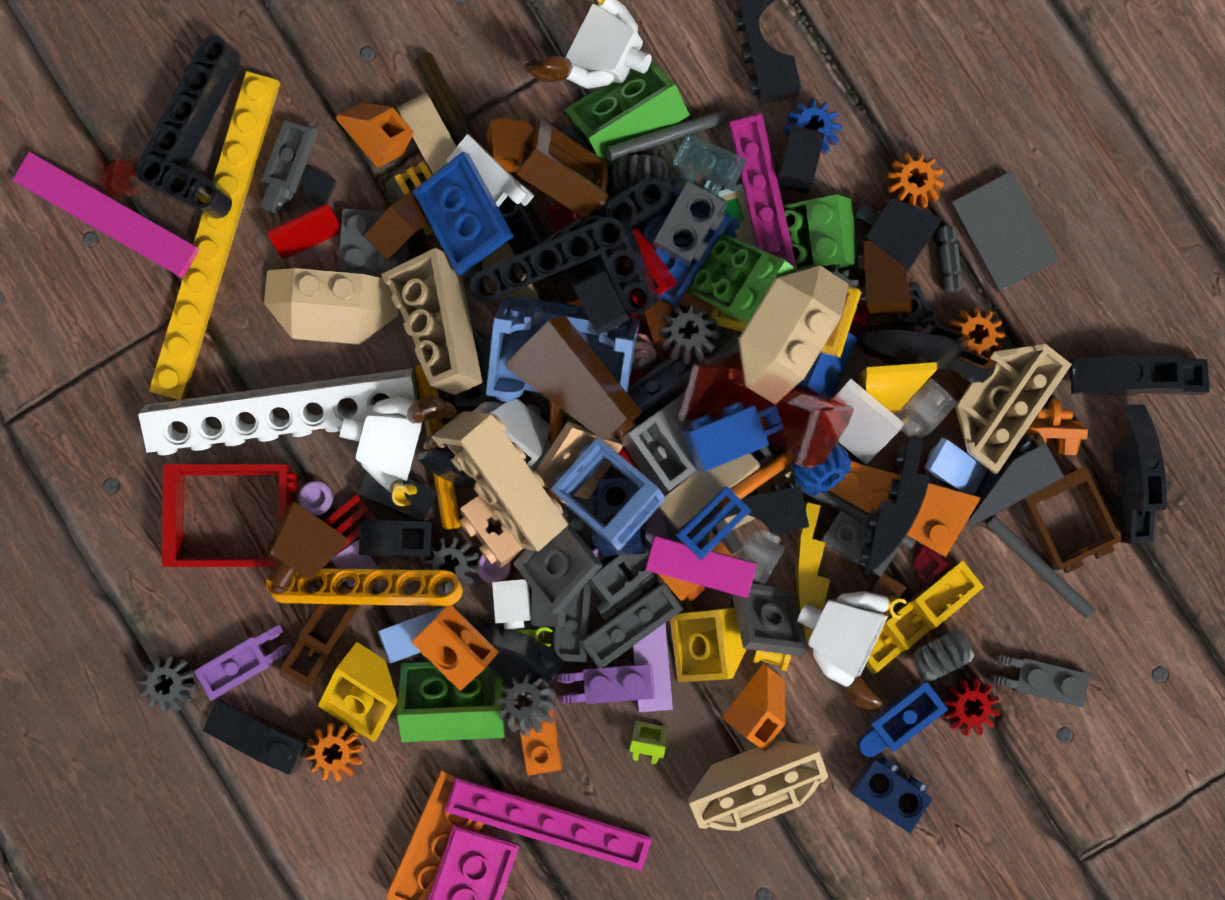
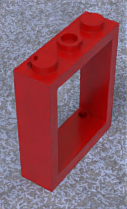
[162,464,298,567]

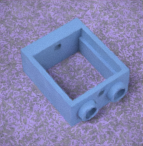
[551,437,666,551]

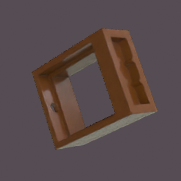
[516,119,609,219]
[1019,466,1122,573]

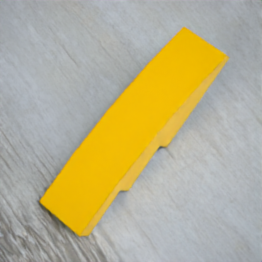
[795,502,830,645]
[865,560,984,674]

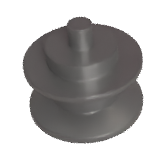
[631,333,656,370]

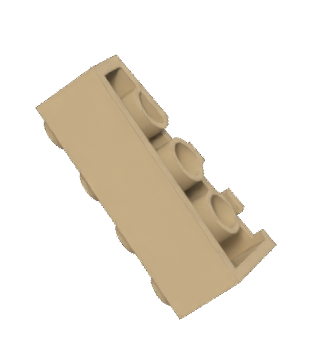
[381,248,482,395]
[432,411,568,552]

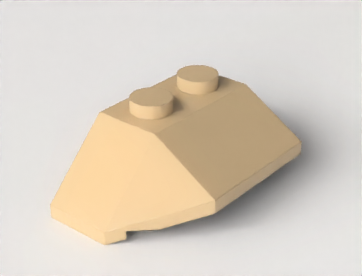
[738,265,849,404]
[264,268,399,345]
[955,344,1072,474]
[688,739,828,831]

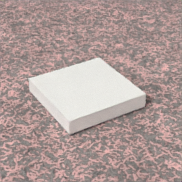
[814,379,905,465]

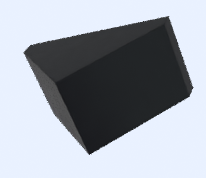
[777,125,825,194]

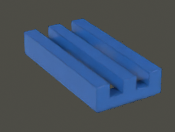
[676,485,752,560]

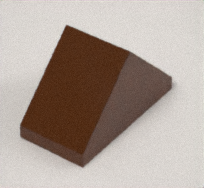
[364,190,428,261]

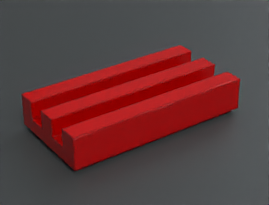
[323,494,379,563]

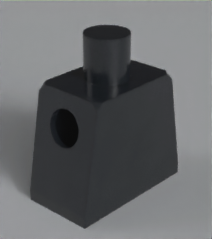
[854,198,942,273]

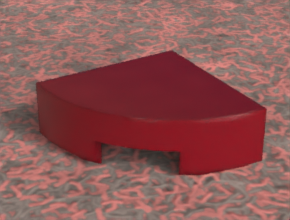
[913,543,949,589]

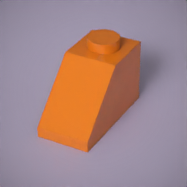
[486,117,533,172]

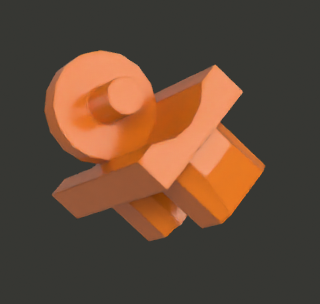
[1024,399,1088,455]

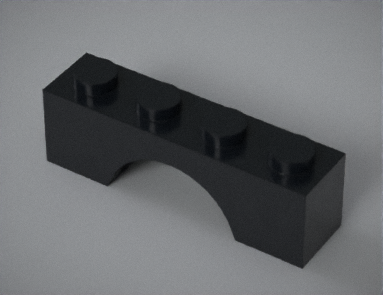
[733,0,801,105]
[664,481,809,548]

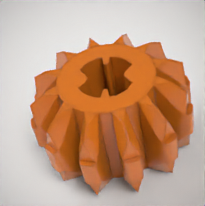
[886,152,945,209]
[949,307,1006,358]
[305,722,364,782]

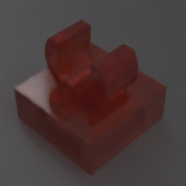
[102,159,140,197]

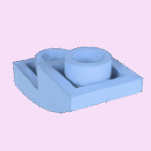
[925,438,987,495]
[378,607,445,664]

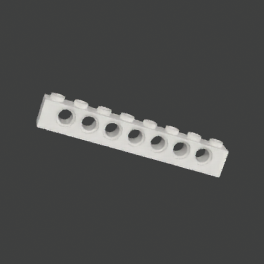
[138,368,418,455]

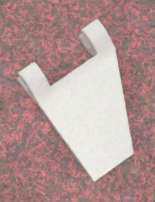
[446,134,534,207]

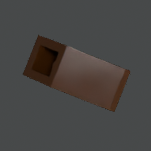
[858,241,912,317]

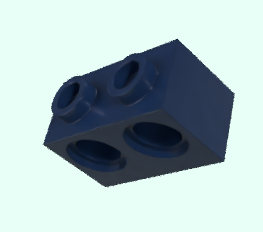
[592,478,646,556]
[848,756,933,833]

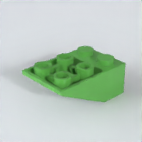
[783,194,859,271]
[687,233,799,325]

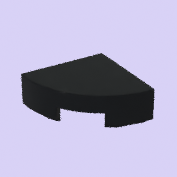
[302,167,337,208]

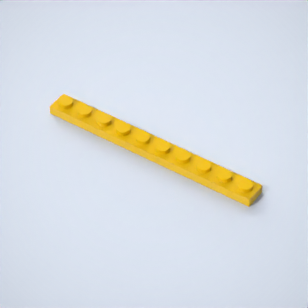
[149,71,281,400]

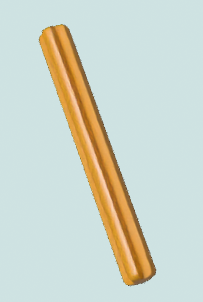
[415,365,461,530]

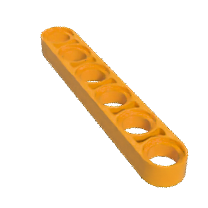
[266,569,463,606]

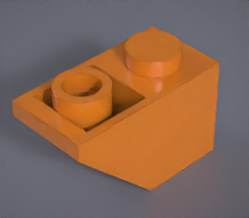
[336,102,414,169]
[722,663,785,751]

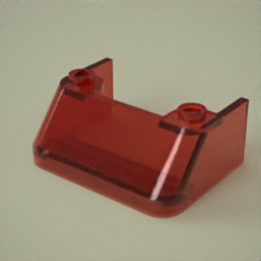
[678,365,854,468]

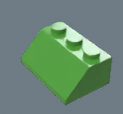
[564,60,690,166]
[397,662,505,742]

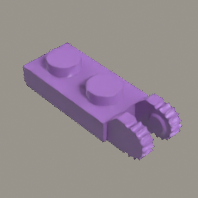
[194,625,293,701]
[557,664,655,704]

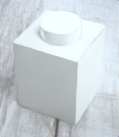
[492,579,531,629]

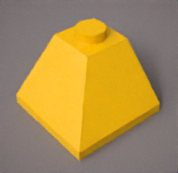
[858,362,937,413]
[670,607,746,682]
[318,642,398,743]

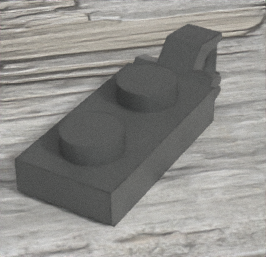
[260,119,319,216]

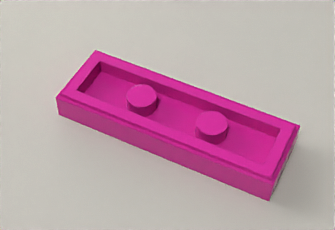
[646,535,757,598]

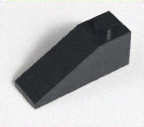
[968,433,1064,526]
[467,617,566,688]
[203,699,309,775]

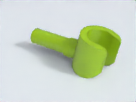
[509,626,553,647]

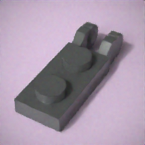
[989,654,1091,708]

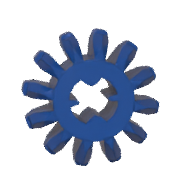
[784,98,842,154]
[791,438,851,496]

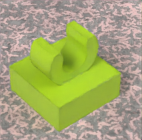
[630,720,669,764]

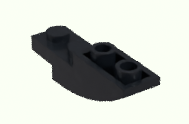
[855,322,997,383]
[1069,355,1210,396]
[1113,404,1167,544]
[860,437,931,575]

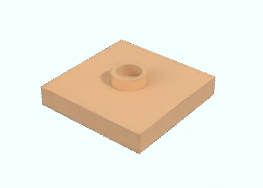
[535,421,623,500]

